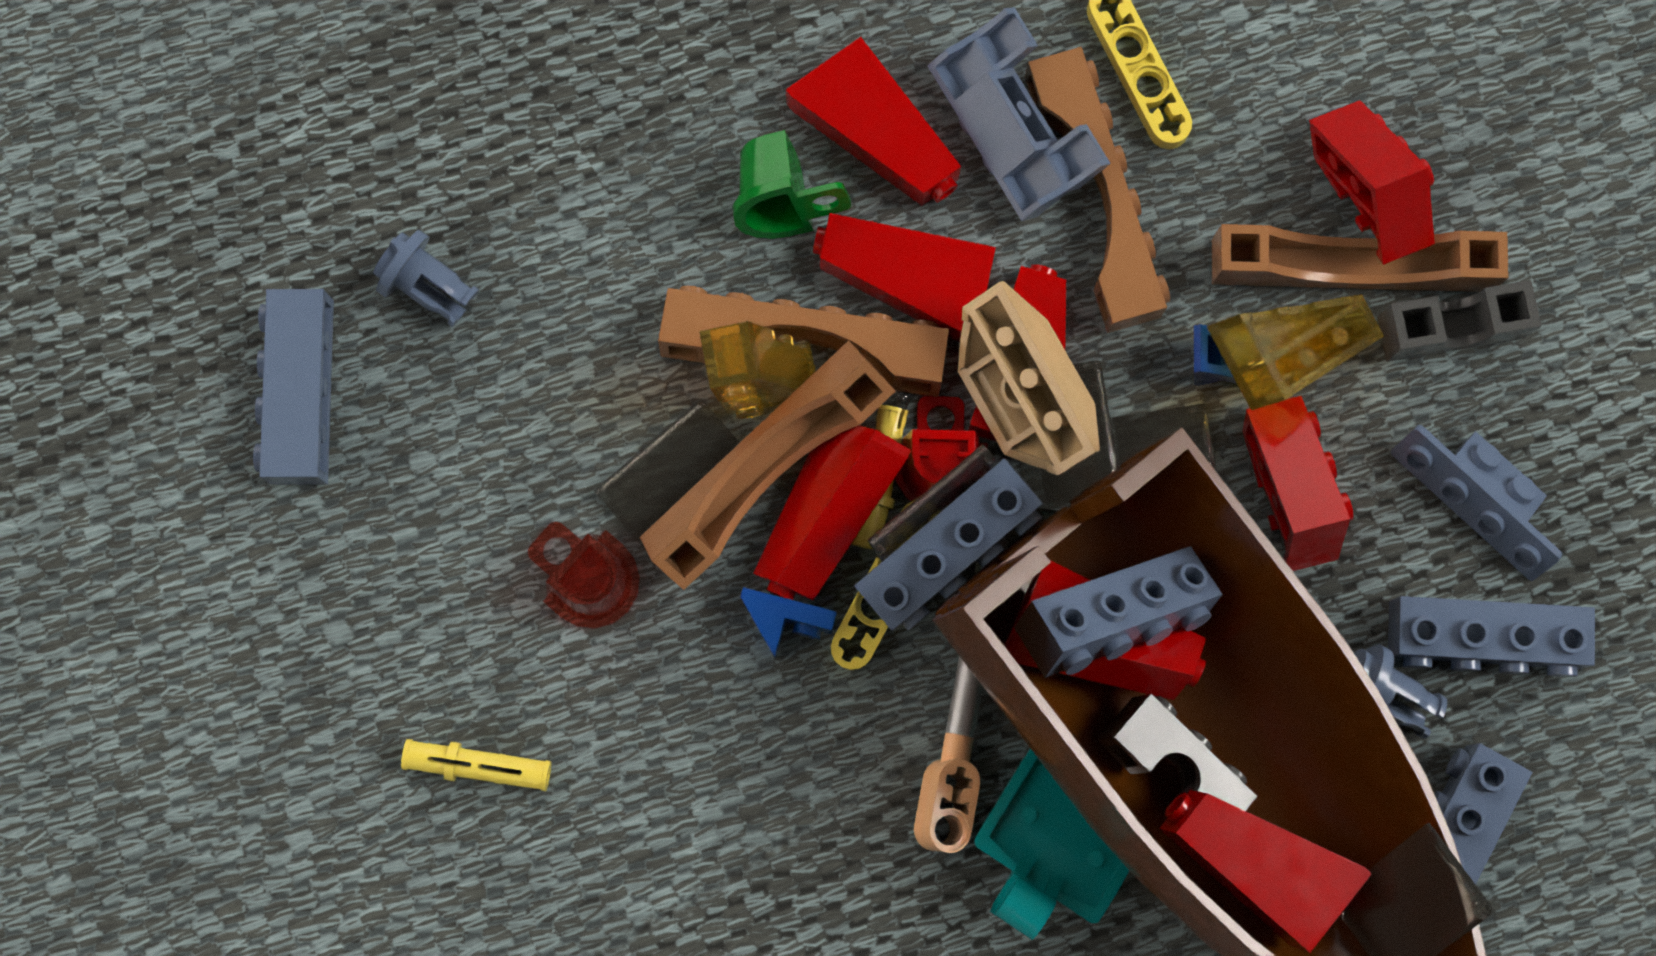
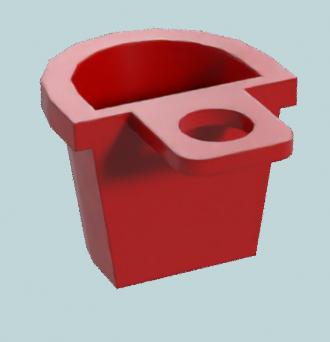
[895,396,988,512]

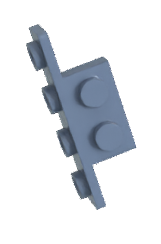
[1391,425,1562,581]

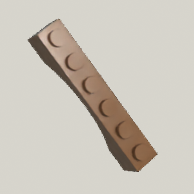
[1024,47,1170,333]
[1212,224,1508,292]
[658,286,949,397]
[640,340,896,590]

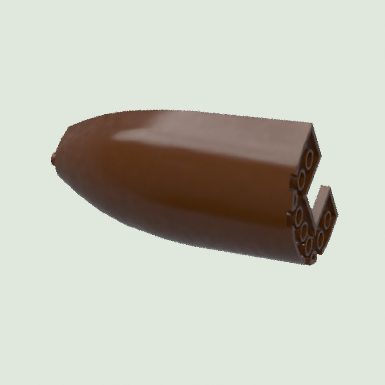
[932,427,1486,956]

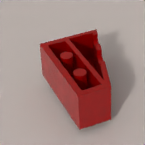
[1309,100,1435,265]
[1242,395,1354,571]

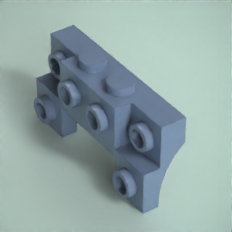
[927,7,1111,221]

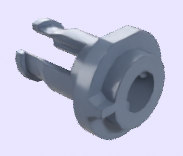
[373,229,479,327]
[1354,644,1447,738]

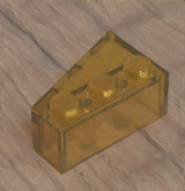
[1206,294,1384,411]
[699,321,816,419]

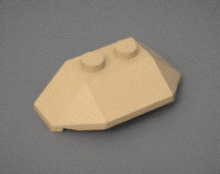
[958,281,1100,476]

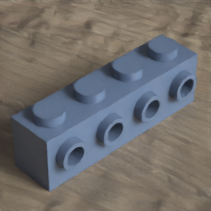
[253,289,334,485]
[854,458,1044,631]
[1014,546,1223,678]
[1388,596,1595,677]
[1434,743,1533,894]

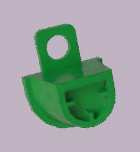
[732,130,851,239]

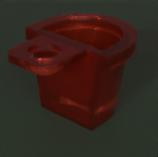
[528,521,640,629]

